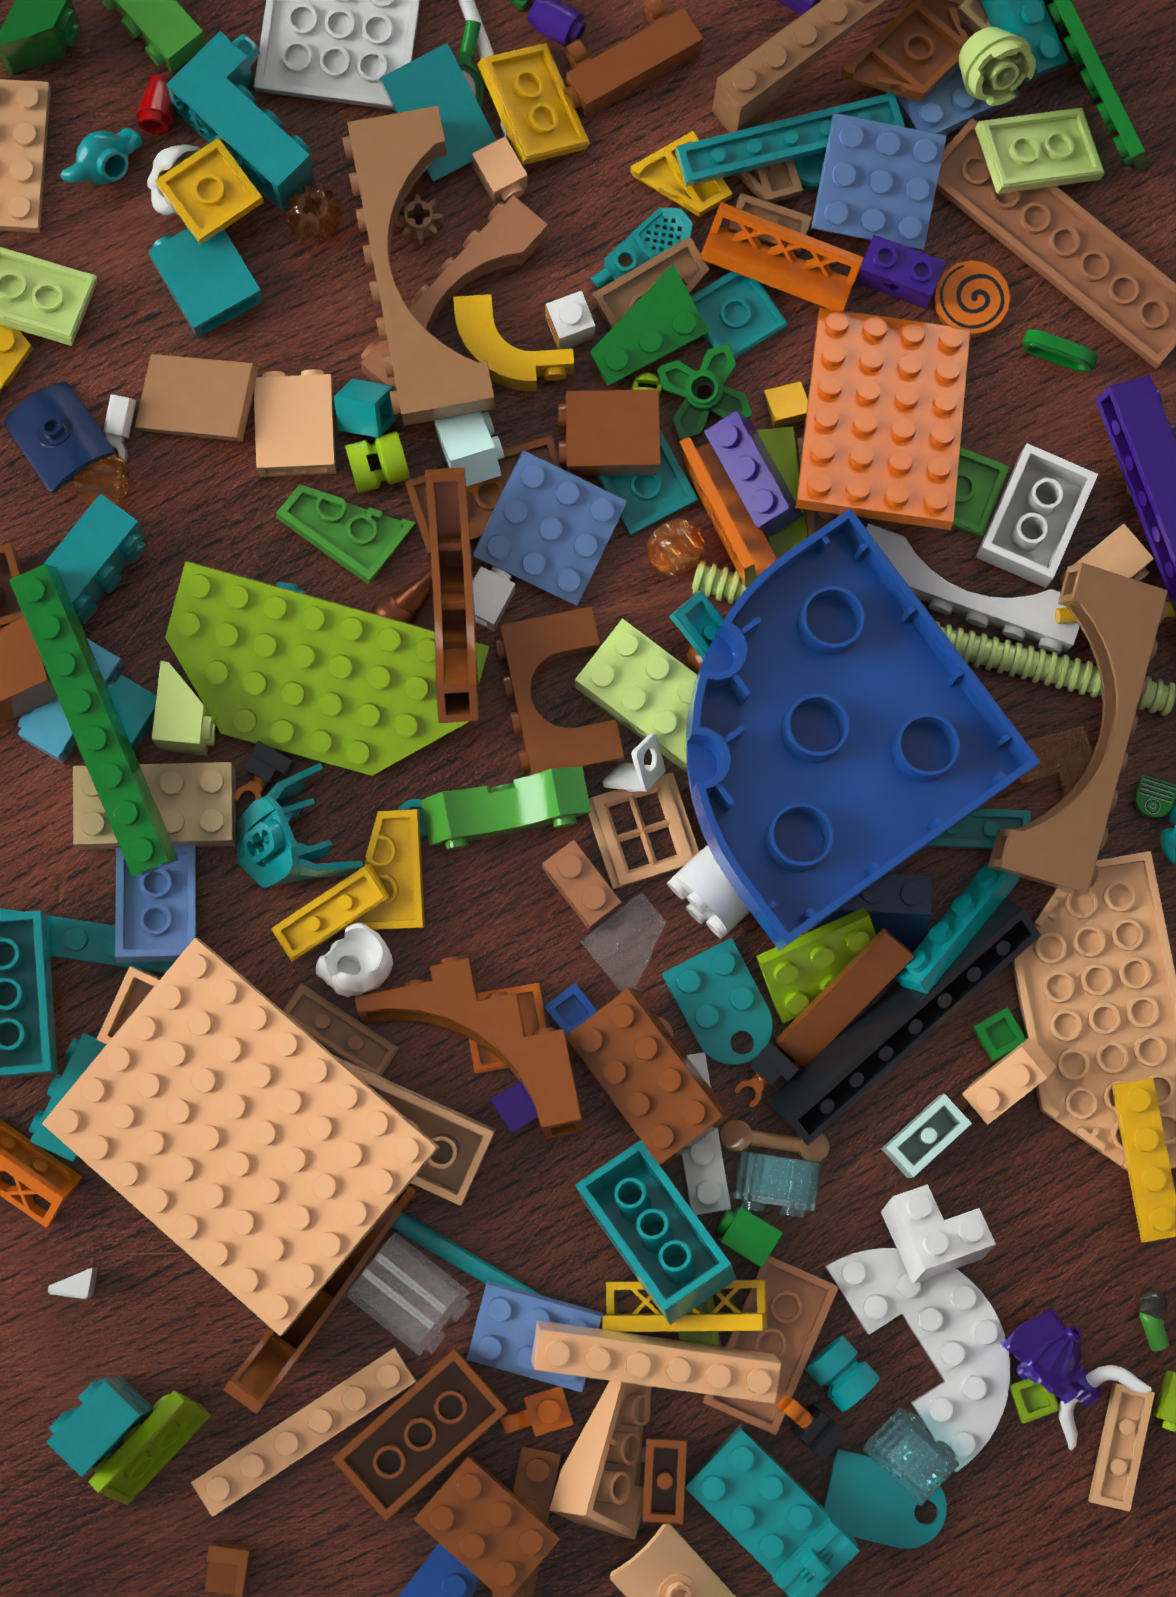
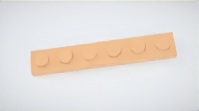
[191,1348,416,1517]

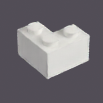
[881,1184,996,1284]

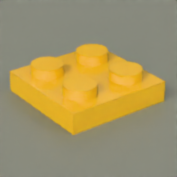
[155,138,264,245]

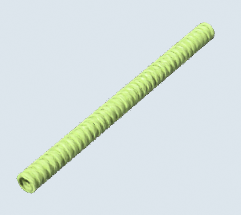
[691,560,1176,716]

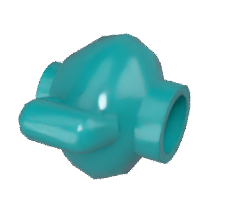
[61,128,143,185]

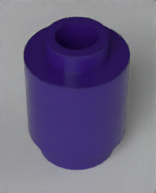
[527,0,586,47]

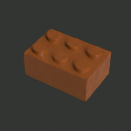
[414,1454,560,1597]

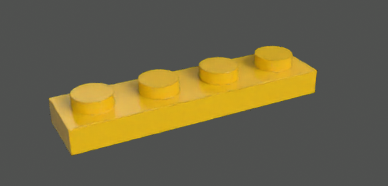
[1111,1078,1176,1242]

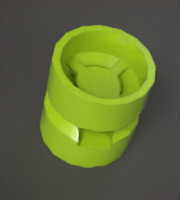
[345,431,410,494]

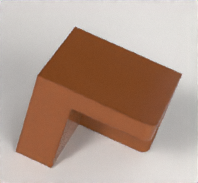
[205,1542,253,1597]

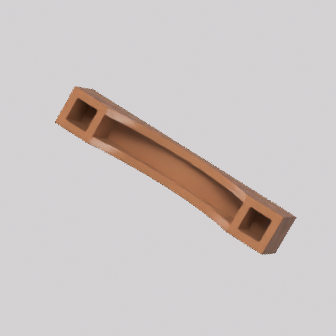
[361,195,548,391]

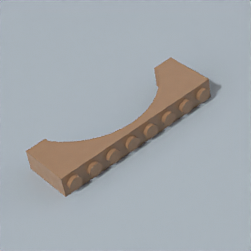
[712,0,895,133]
[342,106,496,426]
[988,563,1168,893]

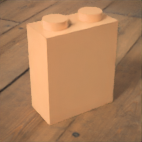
[254,369,337,477]

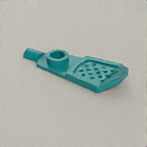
[590,207,693,290]

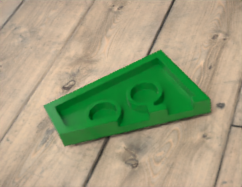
[589,264,710,387]

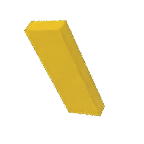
[271,864,391,962]

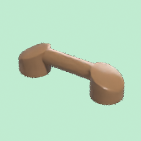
[719,1120,830,1163]

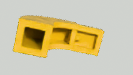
[453,294,574,391]

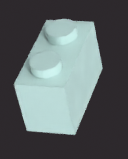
[434,412,504,486]
[881,1094,972,1178]

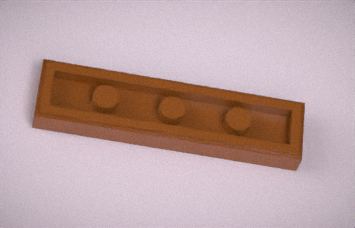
[775,928,914,1067]

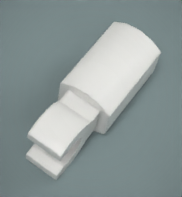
[101,395,136,465]

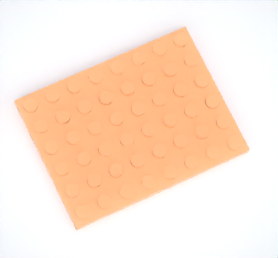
[42,938,439,1336]

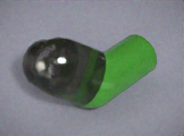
[1139,1289,1169,1351]

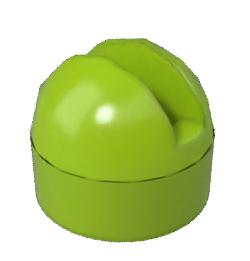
[632,372,663,399]

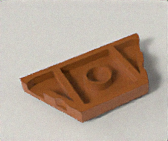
[841,0,969,102]

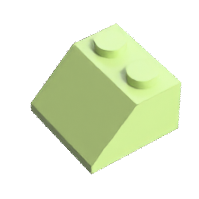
[152,661,217,756]

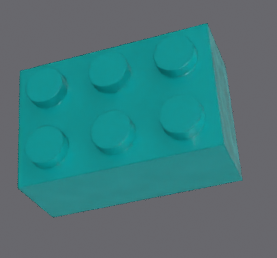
[43,493,147,624]
[46,1375,153,1477]

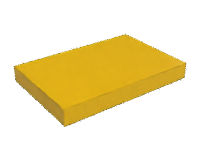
[477,43,590,165]

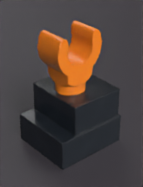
[234,741,296,801]
[735,1038,802,1107]
[777,1394,848,1461]

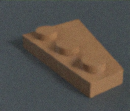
[591,237,709,330]

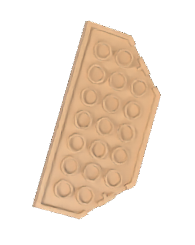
[1012,851,1176,1171]

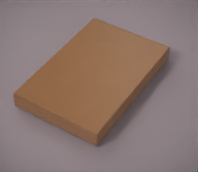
[135,354,258,442]

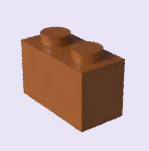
[642,1435,687,1524]

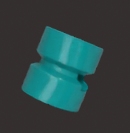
[805,1335,880,1412]

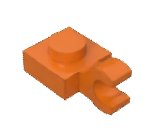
[500,1386,574,1437]

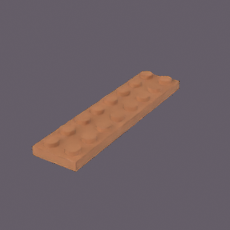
[936,118,1176,369]

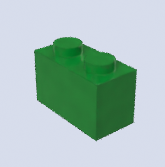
[714,1207,783,1268]

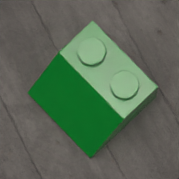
[0,0,81,74]

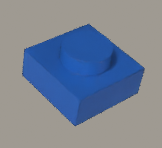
[544,983,597,1035]

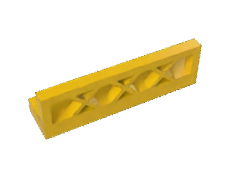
[602,1279,767,1332]

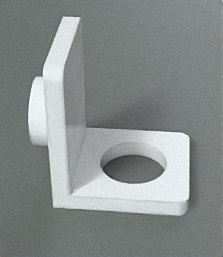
[602,734,666,792]

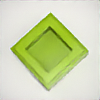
[1009,1379,1060,1424]

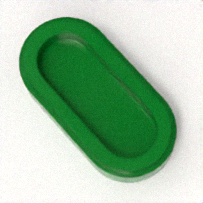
[1021,330,1098,373]

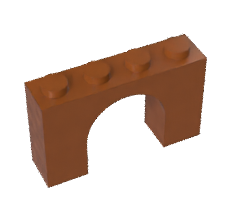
[494,606,624,775]

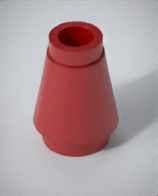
[136,74,174,135]

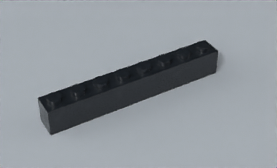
[766,897,1041,1146]

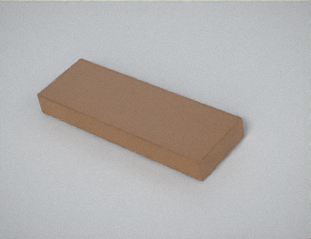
[283,983,400,1077]

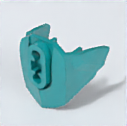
[237,763,364,889]

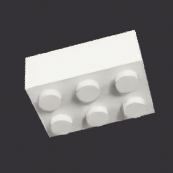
[975,443,1098,588]

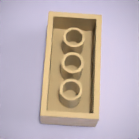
[73,762,237,850]

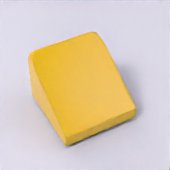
[764,381,808,428]

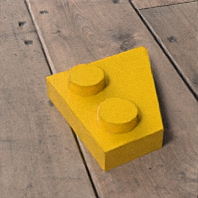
[630,131,733,217]

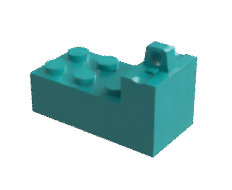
[166,31,315,212]
[685,1424,860,1597]

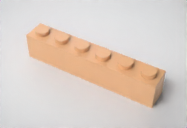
[531,1320,781,1404]

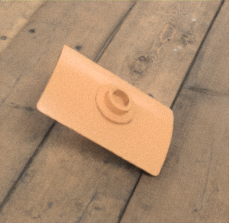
[610,1524,736,1597]

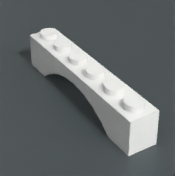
[866,523,1080,654]

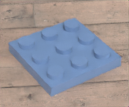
[811,113,946,250]
[472,450,627,606]

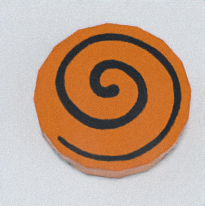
[933,260,1010,338]

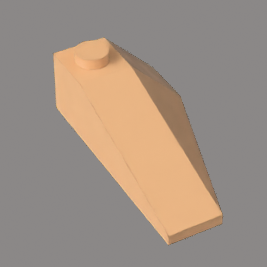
[549,1381,652,1540]

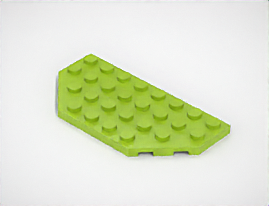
[165,561,489,776]

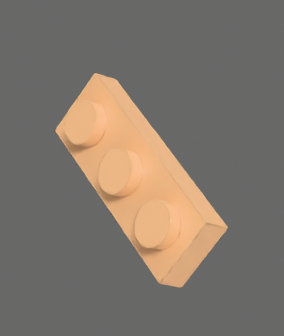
[1088,1382,1155,1512]

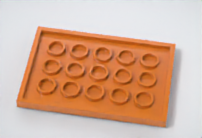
[796,307,970,530]

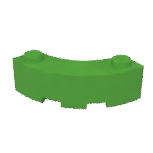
[421,766,591,851]

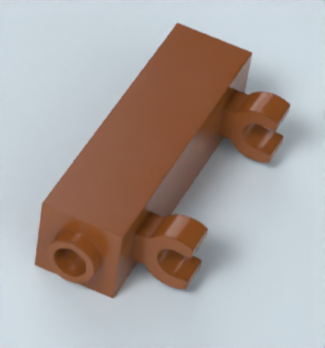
[564,0,703,118]

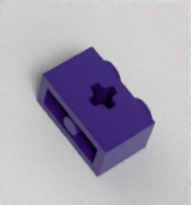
[856,234,945,309]

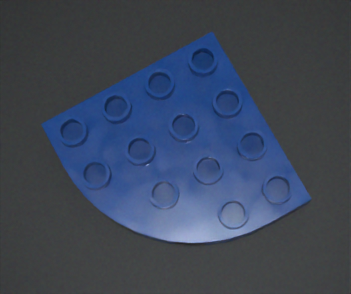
[686,508,1040,952]

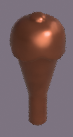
[371,566,433,624]

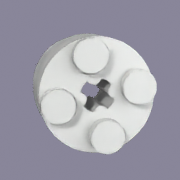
[667,845,750,939]

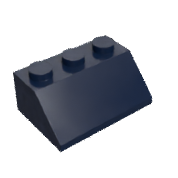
[807,873,932,953]

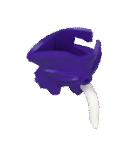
[1001,1308,1152,1450]

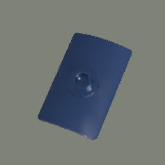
[4,382,114,493]

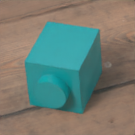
[333,378,397,438]

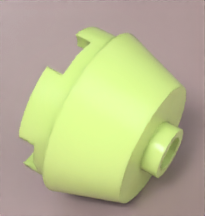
[959,27,1036,106]

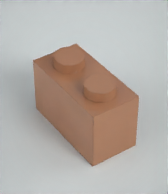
[542,840,622,930]

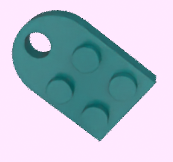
[661,938,772,1065]

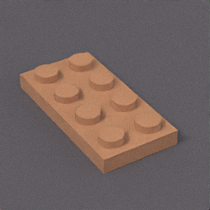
[702,1256,839,1435]

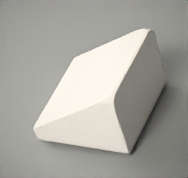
[48,1268,97,1299]

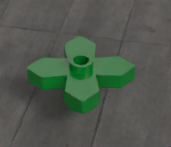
[657,344,752,440]

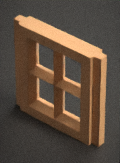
[588,772,699,890]

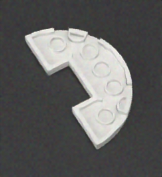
[824,1248,1010,1472]

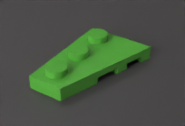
[276,484,416,585]

